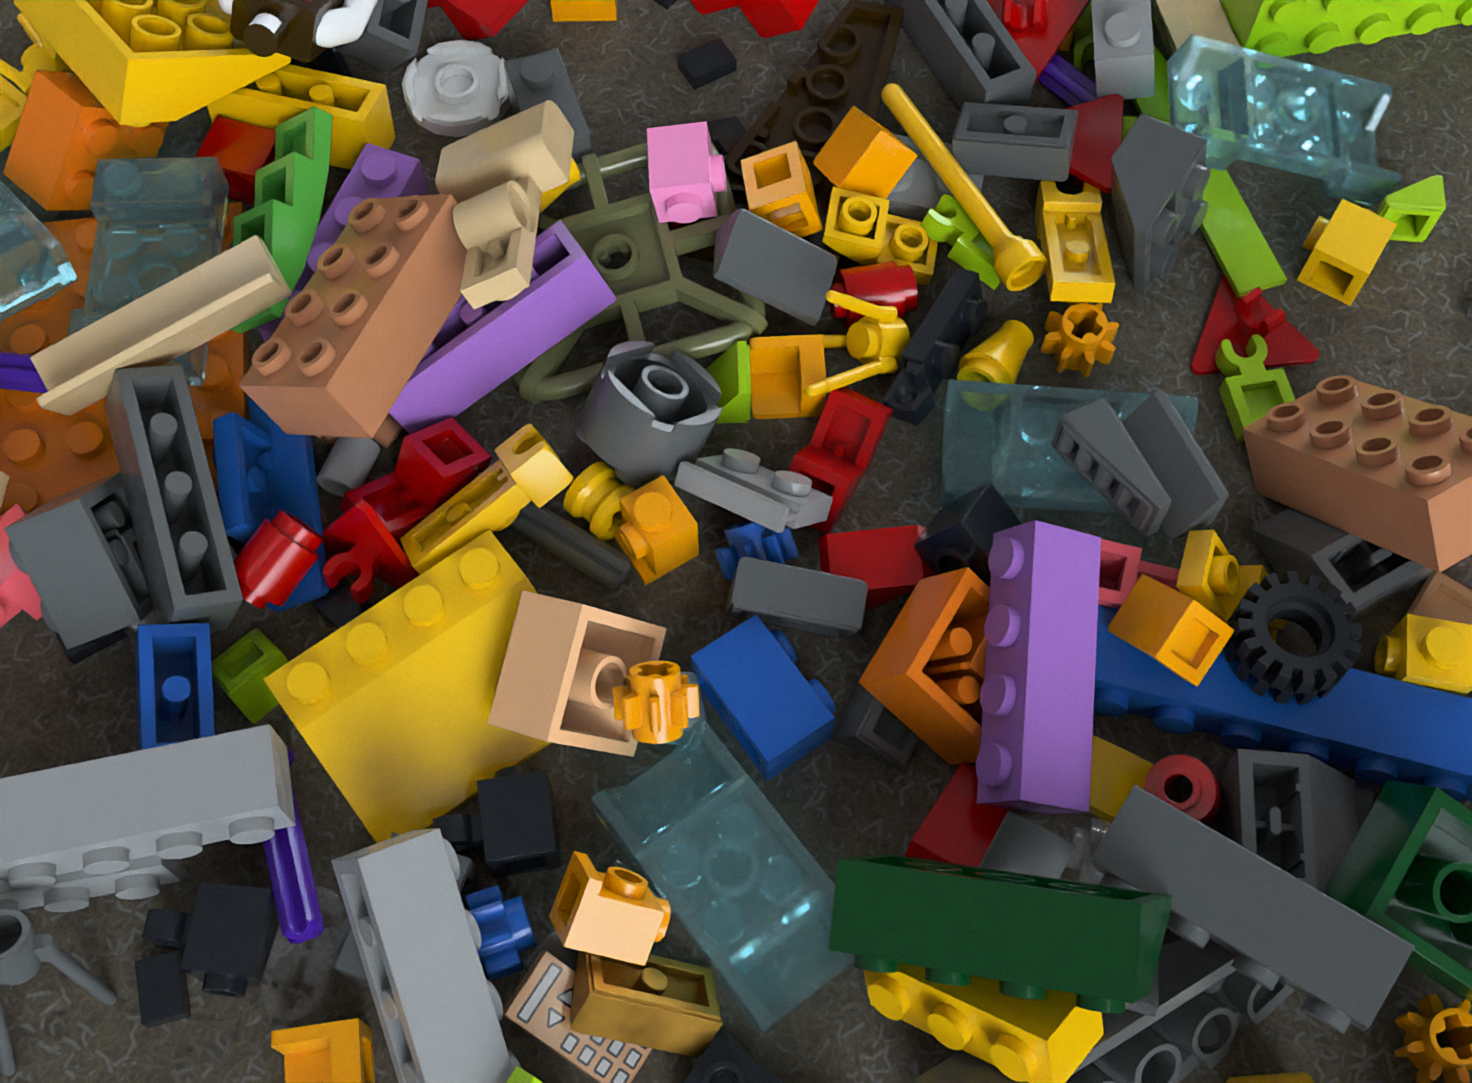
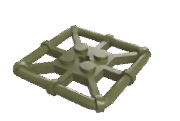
[512,134,768,405]

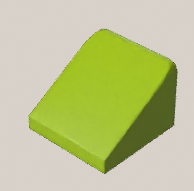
[1376,175,1446,242]
[706,341,751,423]
[211,628,289,724]

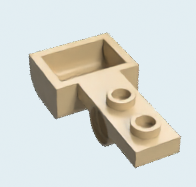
[435,100,574,309]

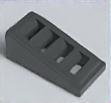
[1051,398,1172,537]

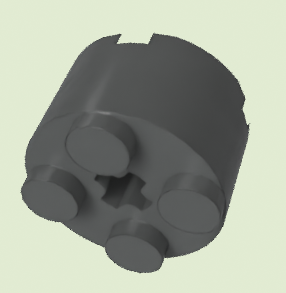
[575,341,722,488]

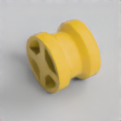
[563,461,637,541]

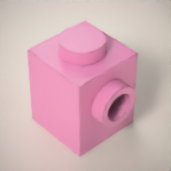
[647,121,727,223]

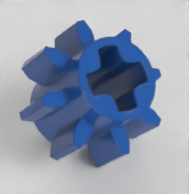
[715,519,799,580]
[465,885,537,981]

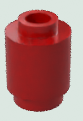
[828,261,918,329]
[233,509,324,609]
[1144,755,1223,825]

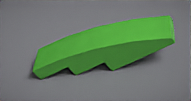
[230,106,333,334]

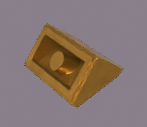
[570,950,723,1057]

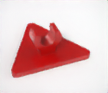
[986,0,1091,86]
[1066,94,1124,194]
[1190,274,1320,375]
[322,500,420,605]

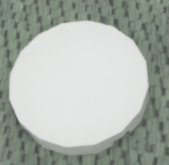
[402,40,511,137]

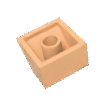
[487,590,667,757]

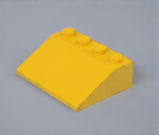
[14,0,291,127]
[263,529,552,843]

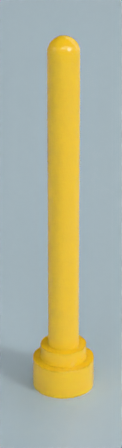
[881,83,1048,291]

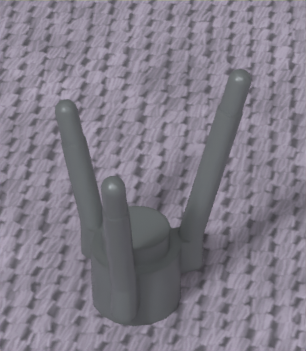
[0,908,117,1076]

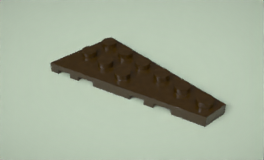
[670,0,904,283]

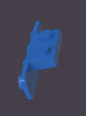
[212,395,329,613]

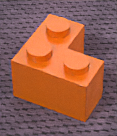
[3,70,170,211]
[858,567,990,765]

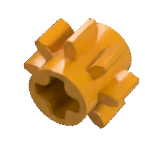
[1041,303,1119,377]
[613,661,699,744]
[1394,993,1472,1083]

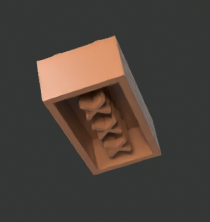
[238,193,467,439]
[1242,375,1472,573]

